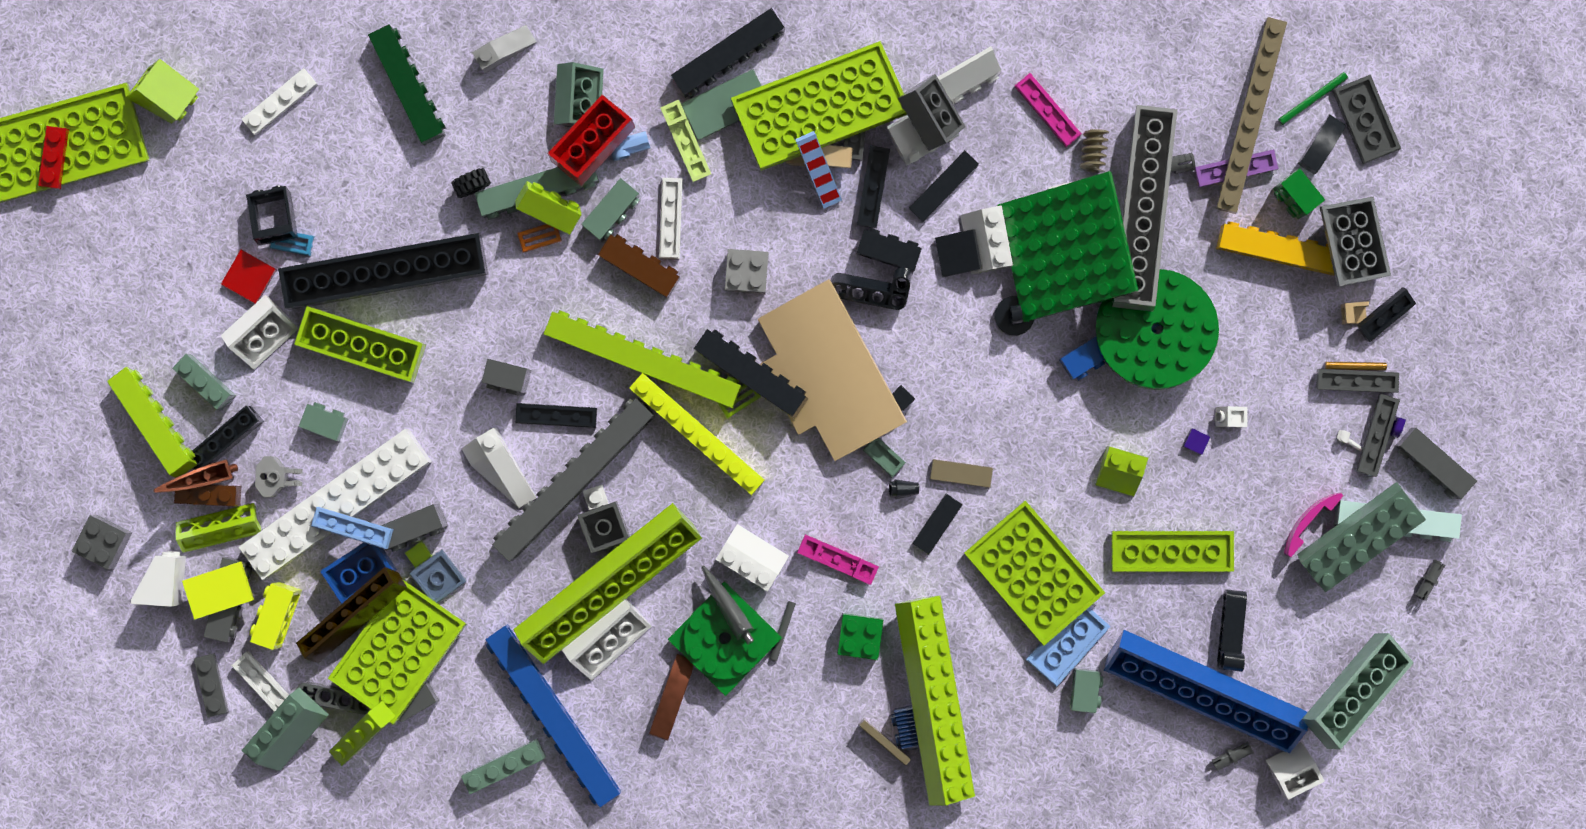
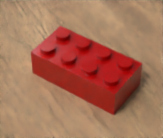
[547,95,635,186]

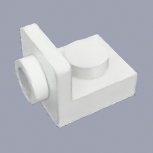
[1215,406,1247,427]

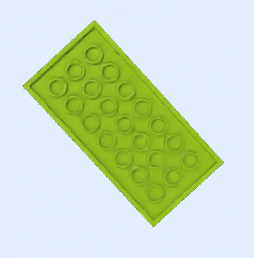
[731,41,907,171]
[0,83,150,203]

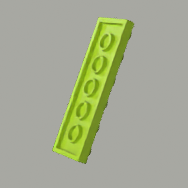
[1111,531,1234,572]

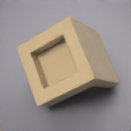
[1341,301,1369,325]

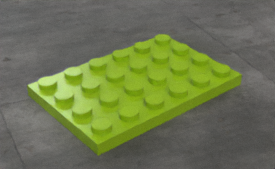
[964,500,1105,646]
[328,580,467,725]

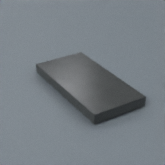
[1332,74,1402,164]

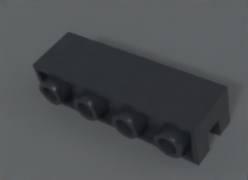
[192,405,264,470]

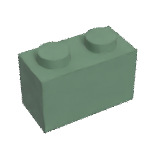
[298,402,349,441]
[1070,668,1103,713]

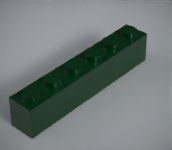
[368,24,446,145]

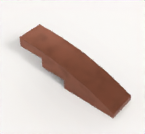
[649,654,694,741]

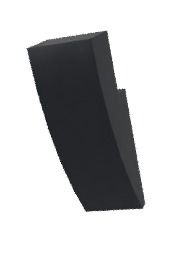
[1297,114,1346,174]

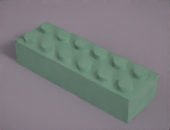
[1297,482,1426,592]
[1302,633,1414,750]

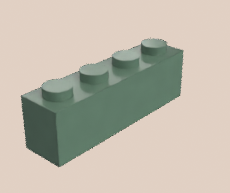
[461,738,546,794]

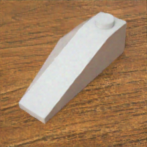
[461,428,536,508]

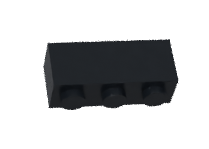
[856,228,922,273]

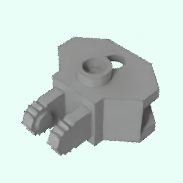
[255,456,303,497]

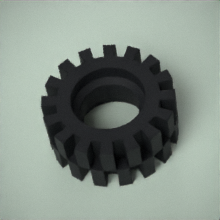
[451,168,491,198]

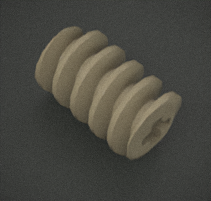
[1080,129,1109,173]

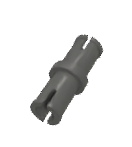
[1415,559,1446,601]
[1212,741,1254,772]

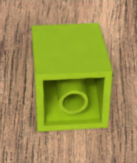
[126,58,199,124]

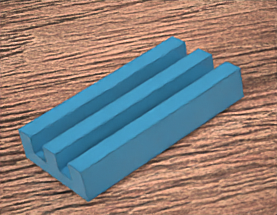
[270,233,315,256]

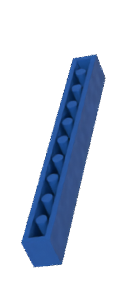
[485,624,621,807]

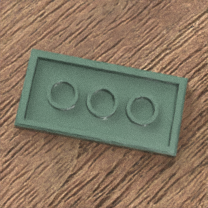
[681,69,761,141]

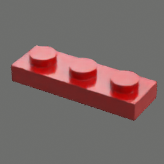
[38,126,69,189]

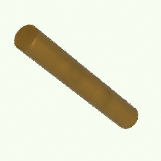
[1325,362,1387,370]

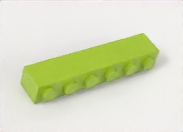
[107,366,197,478]

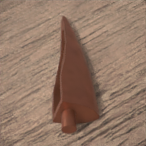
[153,459,238,493]

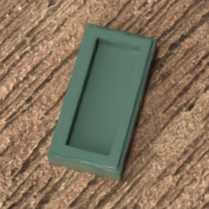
[863,438,906,477]

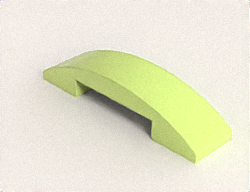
[661,100,711,182]

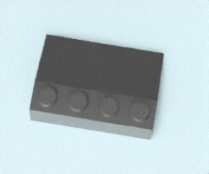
[1320,196,1391,287]

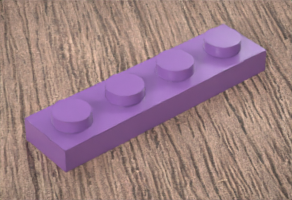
[1195,149,1279,188]

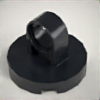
[994,296,1034,336]

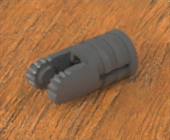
[1171,152,1196,174]

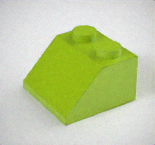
[1095,446,1148,497]

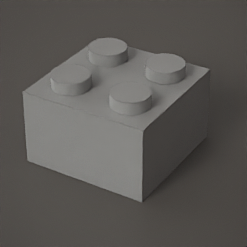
[725,249,769,294]

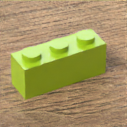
[515,181,582,235]

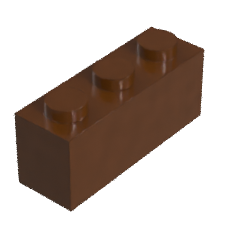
[174,484,242,506]

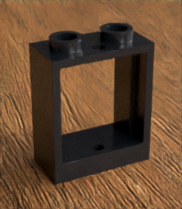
[246,185,298,246]

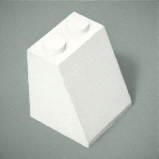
[131,551,186,607]

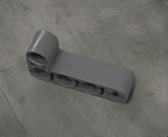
[296,682,372,714]

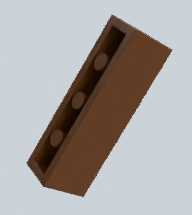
[598,234,680,298]

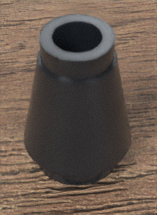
[889,479,919,499]

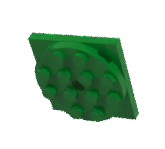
[668,581,782,696]

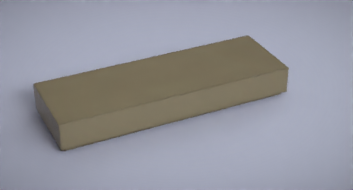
[930,459,993,488]
[859,718,911,765]

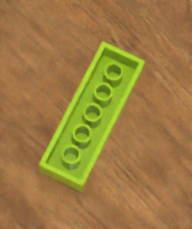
[294,306,427,383]

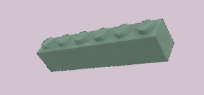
[475,167,599,220]

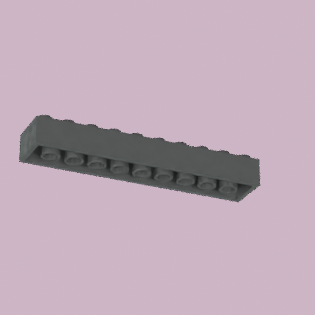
[492,399,656,562]

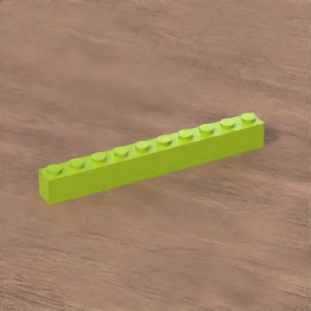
[544,310,742,408]

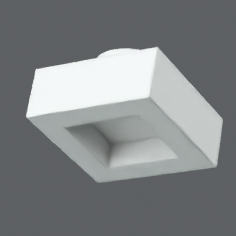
[583,485,609,510]

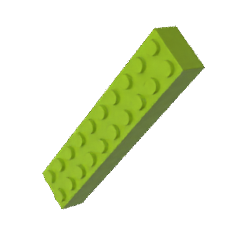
[513,503,702,664]
[895,595,975,806]

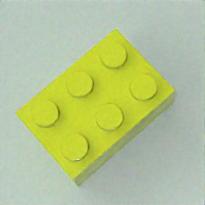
[249,582,302,650]

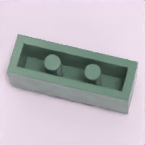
[581,178,640,242]
[172,354,236,410]

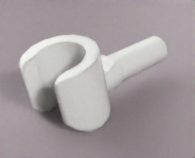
[1337,430,1363,452]

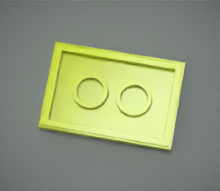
[182,561,254,620]

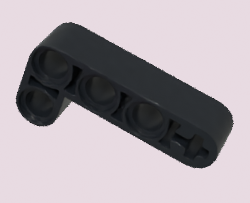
[830,267,912,310]
[1217,589,1247,672]

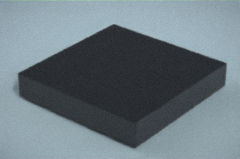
[935,229,982,277]

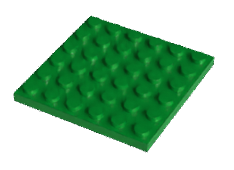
[997,171,1138,322]

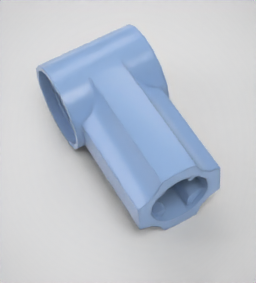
[611,131,651,161]

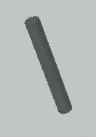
[770,601,796,661]

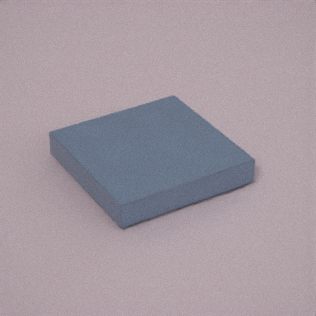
[409,549,467,603]

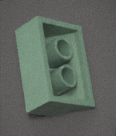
[554,62,604,127]

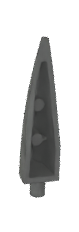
[701,566,754,645]

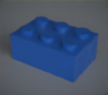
[320,542,397,604]

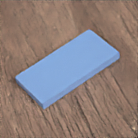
[1026,608,1110,687]

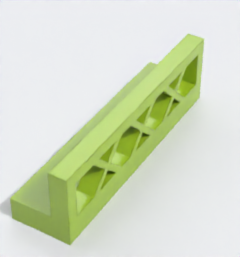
[176,503,261,553]

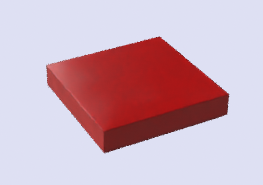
[221,249,277,304]

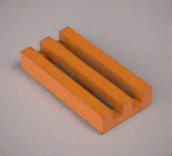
[517,224,562,253]

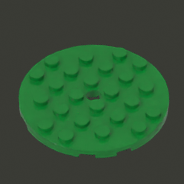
[1095,269,1219,390]

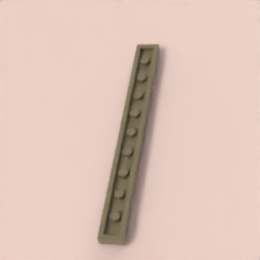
[1216,17,1287,214]

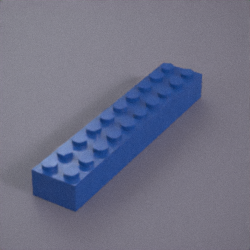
[1104,630,1308,754]

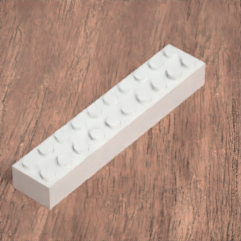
[239,429,432,580]

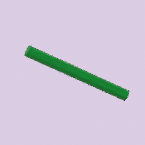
[1278,72,1348,125]

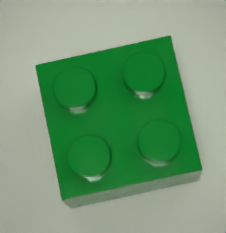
[1273,168,1325,219]
[837,613,884,660]

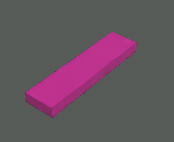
[1014,73,1082,147]

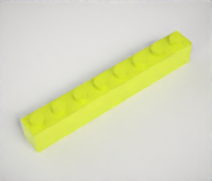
[630,373,765,495]

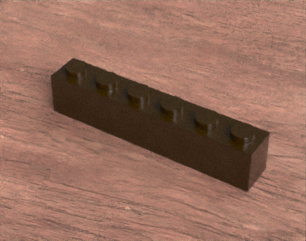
[296,567,407,663]

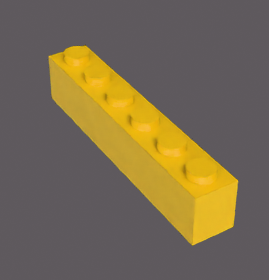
[1216,221,1335,276]

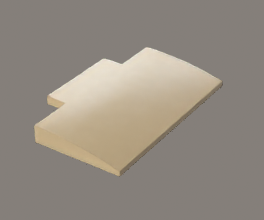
[758,279,907,461]

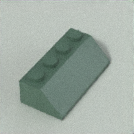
[241,688,329,771]

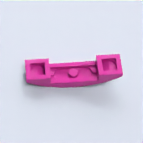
[1284,493,1344,557]
[797,534,879,585]

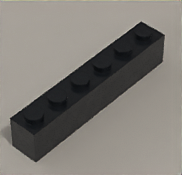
[671,8,785,98]
[693,329,808,419]

